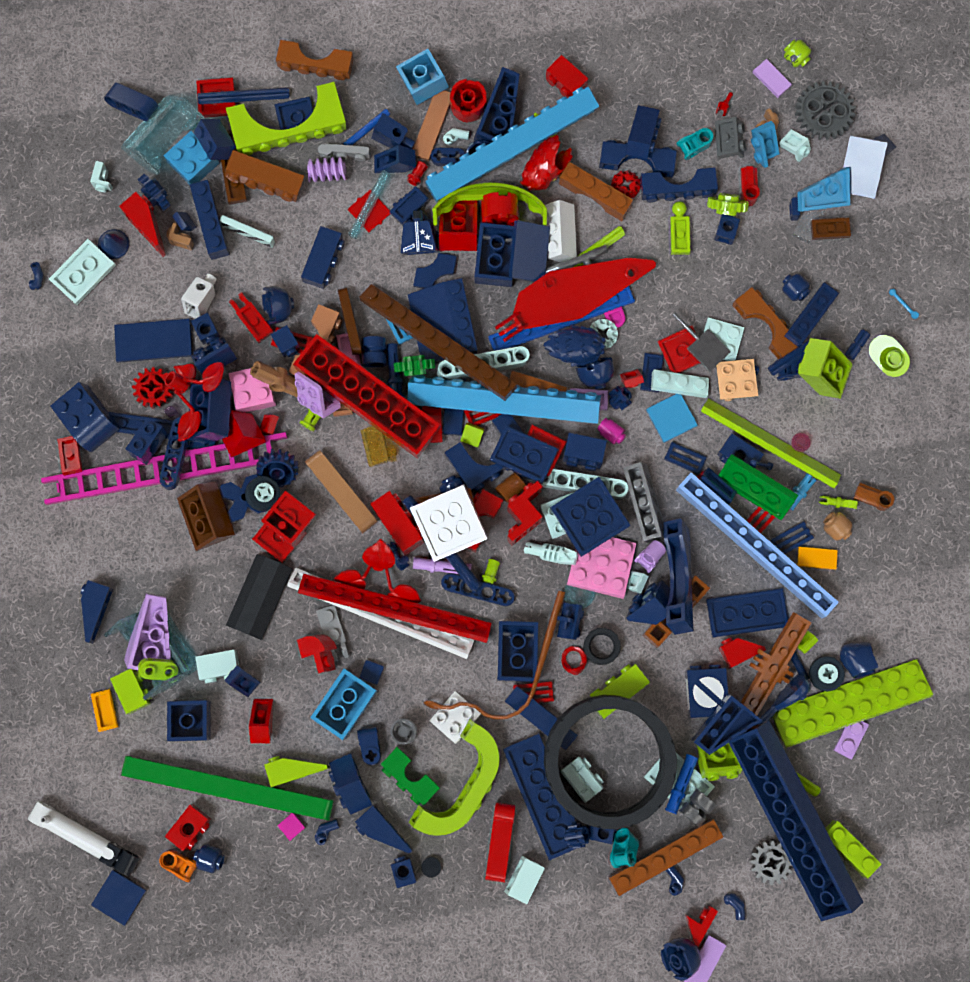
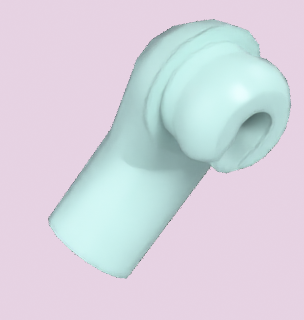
[443,128,470,145]

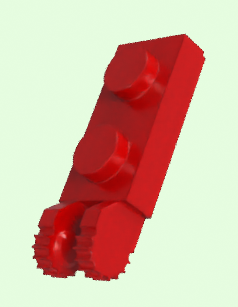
[229,292,274,343]

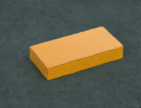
[797,547,837,570]
[91,689,119,732]

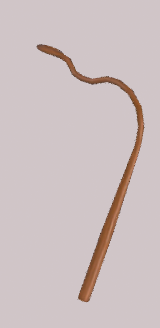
[424,591,565,719]

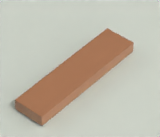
[413,90,451,161]

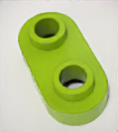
[138,658,178,681]

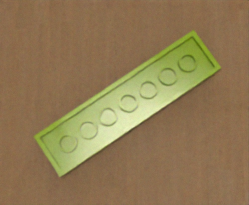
[772,659,933,748]

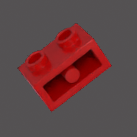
[546,55,588,98]

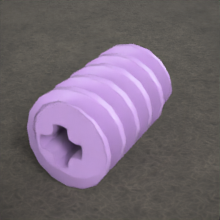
[307,157,346,182]

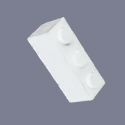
[545,200,577,262]

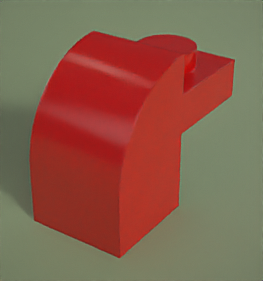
[297,634,337,674]

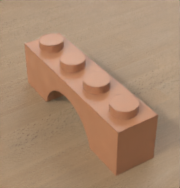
[288,304,342,378]

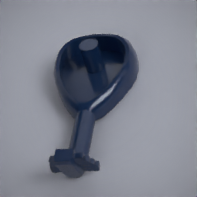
[754,674,811,726]

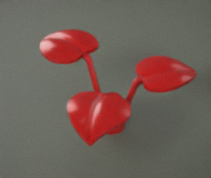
[165,362,224,441]
[333,538,421,604]

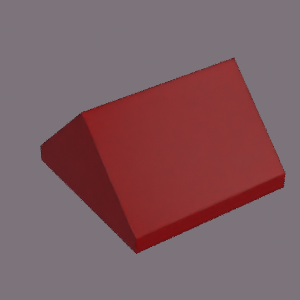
[222,410,266,458]

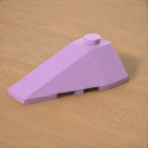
[124,593,171,673]

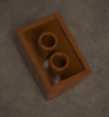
[177,481,235,551]

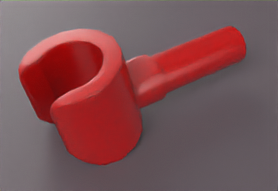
[716,92,733,117]

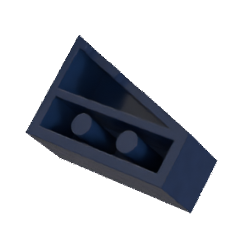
[691,694,763,755]

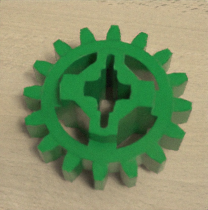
[394,355,435,376]

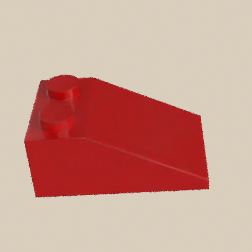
[119,192,166,257]
[439,200,478,251]

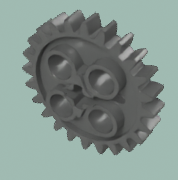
[795,81,856,141]

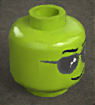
[784,39,811,67]

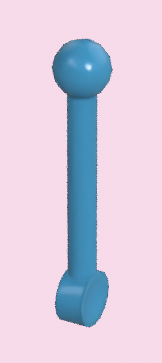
[889,289,919,319]

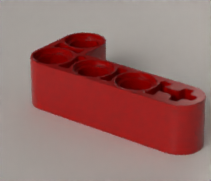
[485,802,515,883]

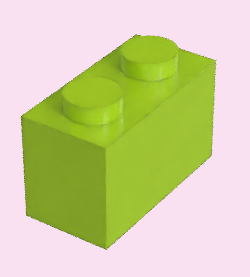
[110,669,152,715]

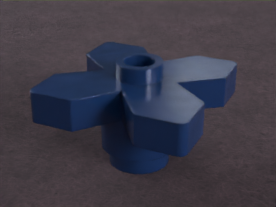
[220,474,266,522]

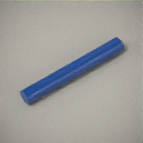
[343,109,390,146]

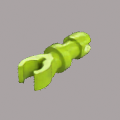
[819,495,858,509]

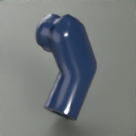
[665,866,684,896]
[724,893,746,920]

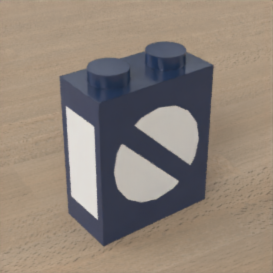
[685,665,728,718]

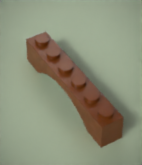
[608,819,723,896]

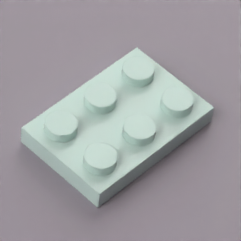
[49,239,116,305]
[644,753,715,809]

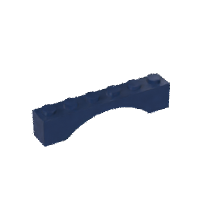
[663,518,694,635]

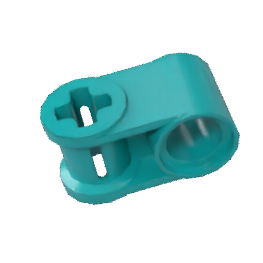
[676,128,713,160]
[610,828,639,868]

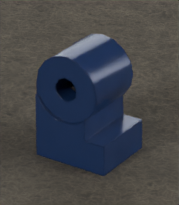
[587,824,617,845]

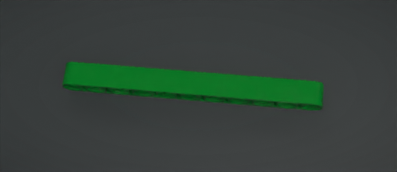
[121,756,334,820]

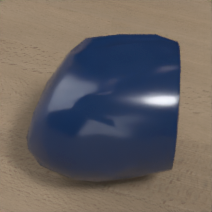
[840,642,878,678]

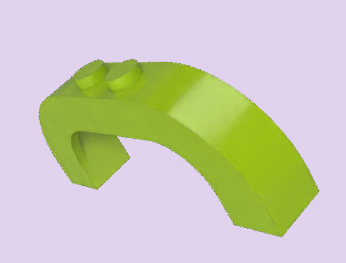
[409,719,499,836]

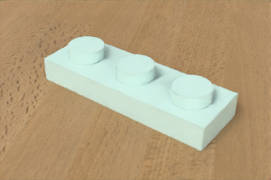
[651,370,709,398]

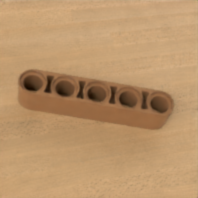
[305,450,378,534]

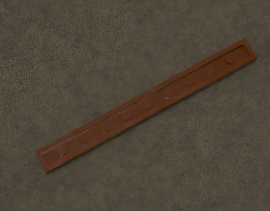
[359,284,517,401]

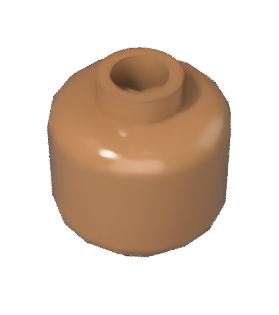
[823,512,852,541]

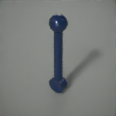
[750,459,773,470]

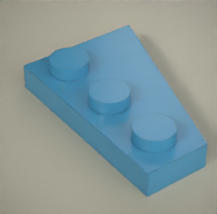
[798,167,850,211]

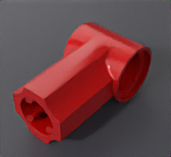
[740,166,760,206]

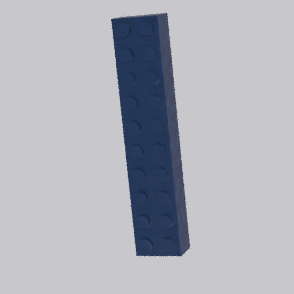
[729,720,864,921]

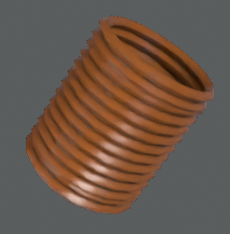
[495,472,526,503]

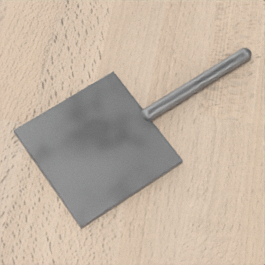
[672,312,730,372]

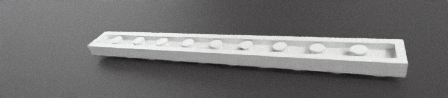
[288,568,474,659]

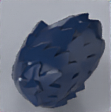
[543,324,606,367]

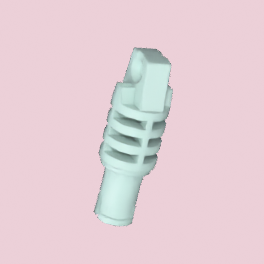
[524,541,578,565]

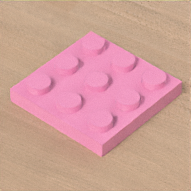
[567,537,636,599]

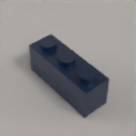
[625,105,662,159]
[301,226,345,289]

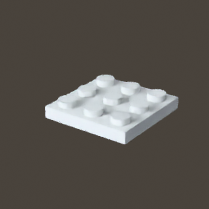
[410,484,488,561]

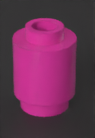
[597,418,626,445]

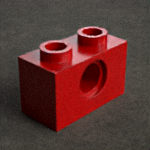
[165,804,211,851]

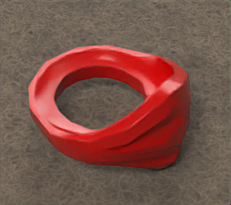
[561,646,587,675]

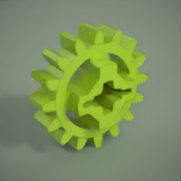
[707,193,749,216]

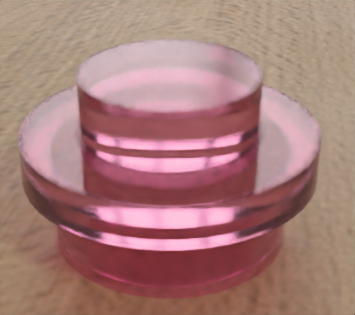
[791,433,810,452]

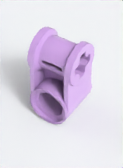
[634,540,666,574]

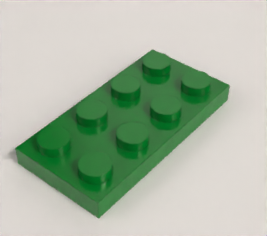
[718,454,798,521]

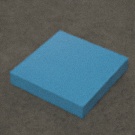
[646,394,698,443]

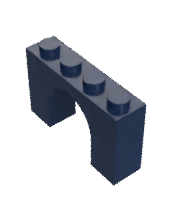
[444,414,523,493]

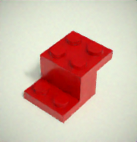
[507,481,542,546]
[252,491,316,563]

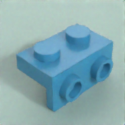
[751,121,780,168]

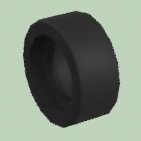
[583,628,621,665]

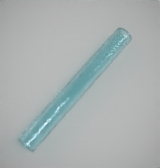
[348,170,390,239]

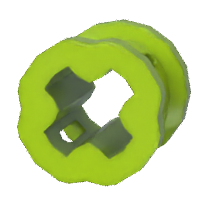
[299,409,322,432]

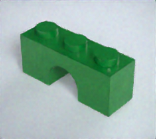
[381,747,440,806]

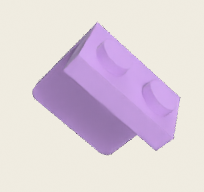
[295,372,341,418]

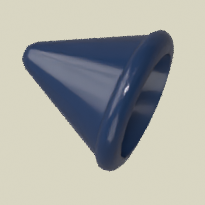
[98,229,129,259]

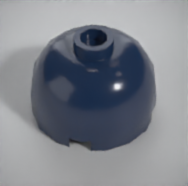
[262,286,294,325]
[575,357,614,390]
[661,937,701,981]

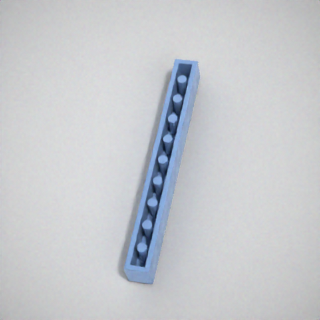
[676,473,839,619]

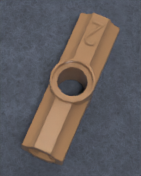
[250,361,298,397]

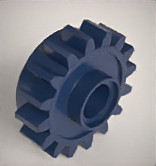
[256,449,299,487]

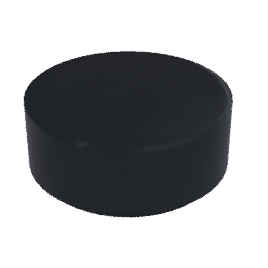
[421,857,441,878]

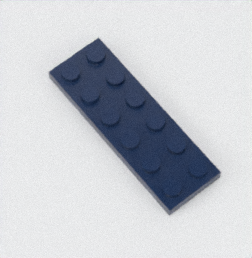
[503,734,586,860]

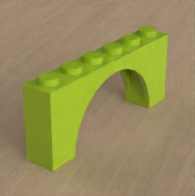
[226,82,346,156]

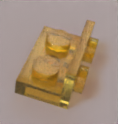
[360,426,397,467]

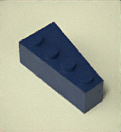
[474,67,520,143]

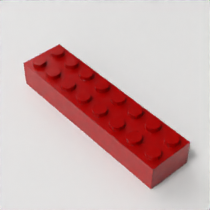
[293,334,441,459]

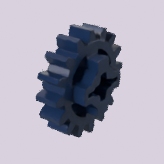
[137,173,171,212]

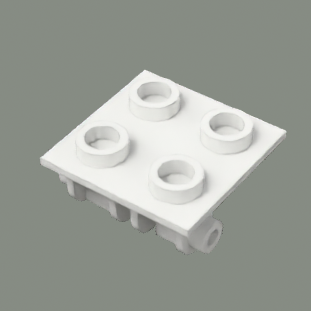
[430,692,481,744]

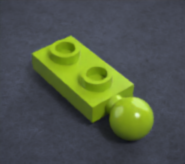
[670,201,690,255]

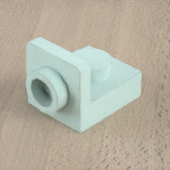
[779,129,811,162]
[90,161,113,193]

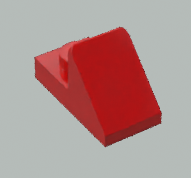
[685,906,718,946]

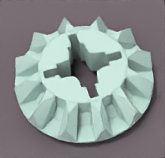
[590,319,618,349]

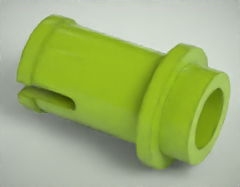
[482,559,500,585]

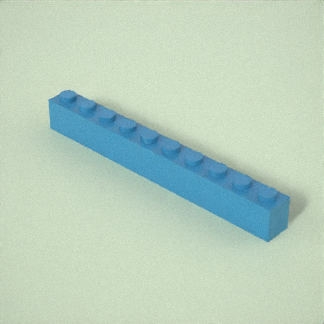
[425,87,600,203]
[408,375,601,424]

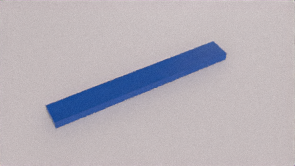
[488,286,635,351]

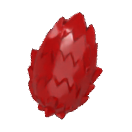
[520,135,573,191]

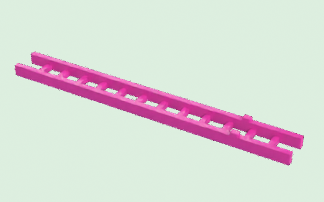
[41,432,291,505]

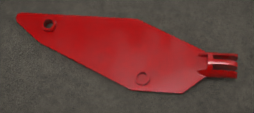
[495,258,656,342]

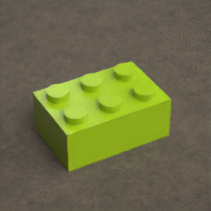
[798,338,852,399]

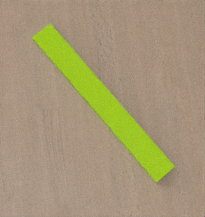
[701,398,841,488]

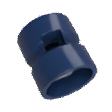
[362,336,386,368]

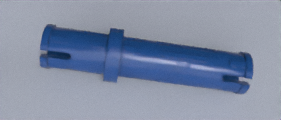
[665,754,698,815]

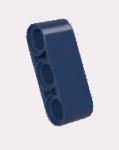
[104,83,158,121]

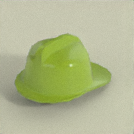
[869,335,910,377]

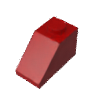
[719,637,766,669]
[249,699,273,744]

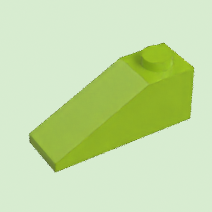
[264,756,330,787]

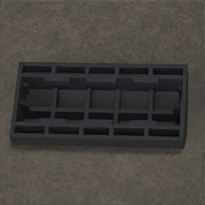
[226,554,293,640]

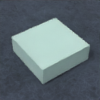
[626,571,649,593]

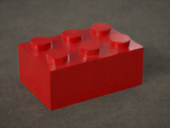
[370,491,424,556]

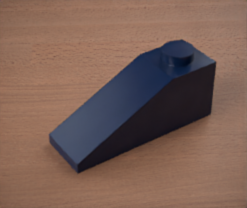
[81,580,114,644]
[355,805,413,853]

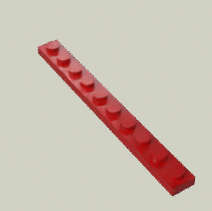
[298,573,492,643]

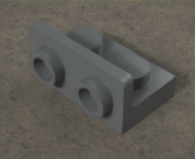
[715,117,746,159]

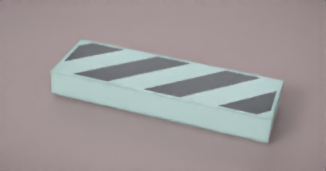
[219,215,275,248]

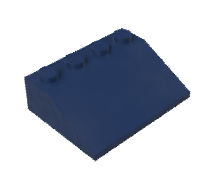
[408,278,477,364]

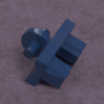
[557,603,584,640]

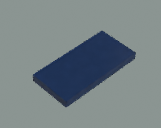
[114,319,192,363]
[706,588,788,638]

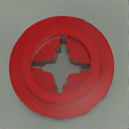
[611,170,641,199]

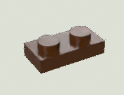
[810,218,851,240]

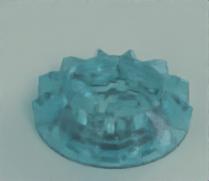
[564,585,595,608]

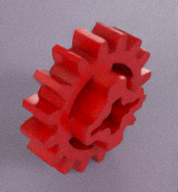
[132,367,174,409]

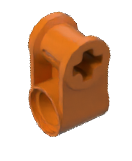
[159,850,197,883]

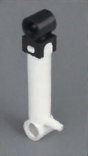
[28,801,140,876]

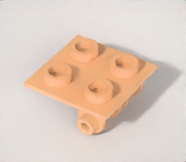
[716,359,758,401]

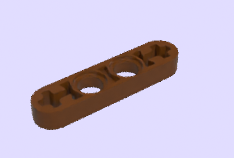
[337,287,362,355]

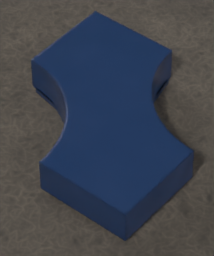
[413,253,457,289]

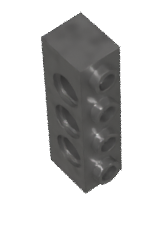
[623,462,664,543]

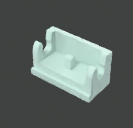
[504,856,545,904]

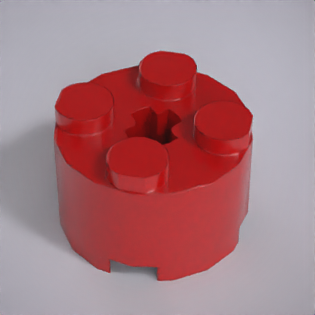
[450,79,487,123]
[481,192,519,225]

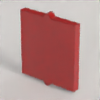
[347,190,390,233]

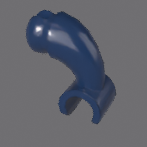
[387,542,409,571]

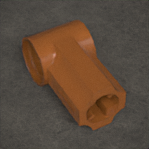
[853,483,895,511]

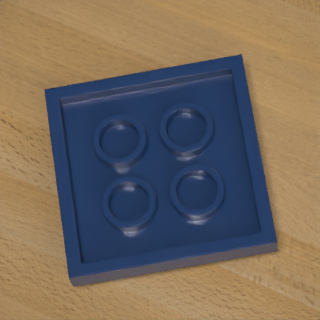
[550,477,630,557]

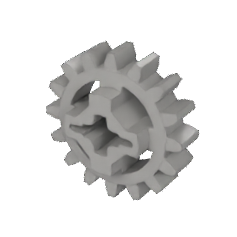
[749,841,792,885]

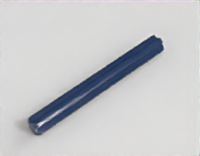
[197,87,290,104]

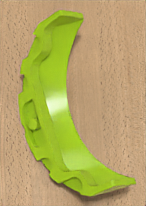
[432,183,547,225]

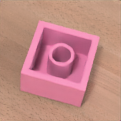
[229,368,276,413]

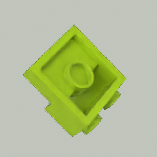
[697,743,742,781]

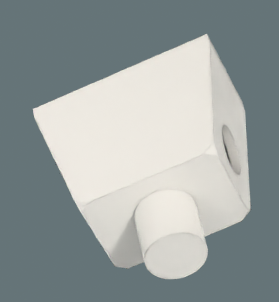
[181,274,217,319]

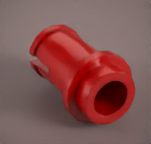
[407,161,428,186]

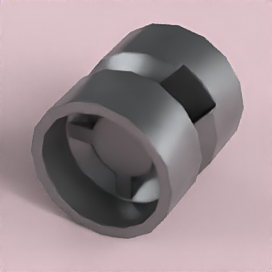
[391,719,417,745]
[679,789,717,827]

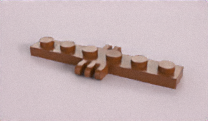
[740,612,811,716]

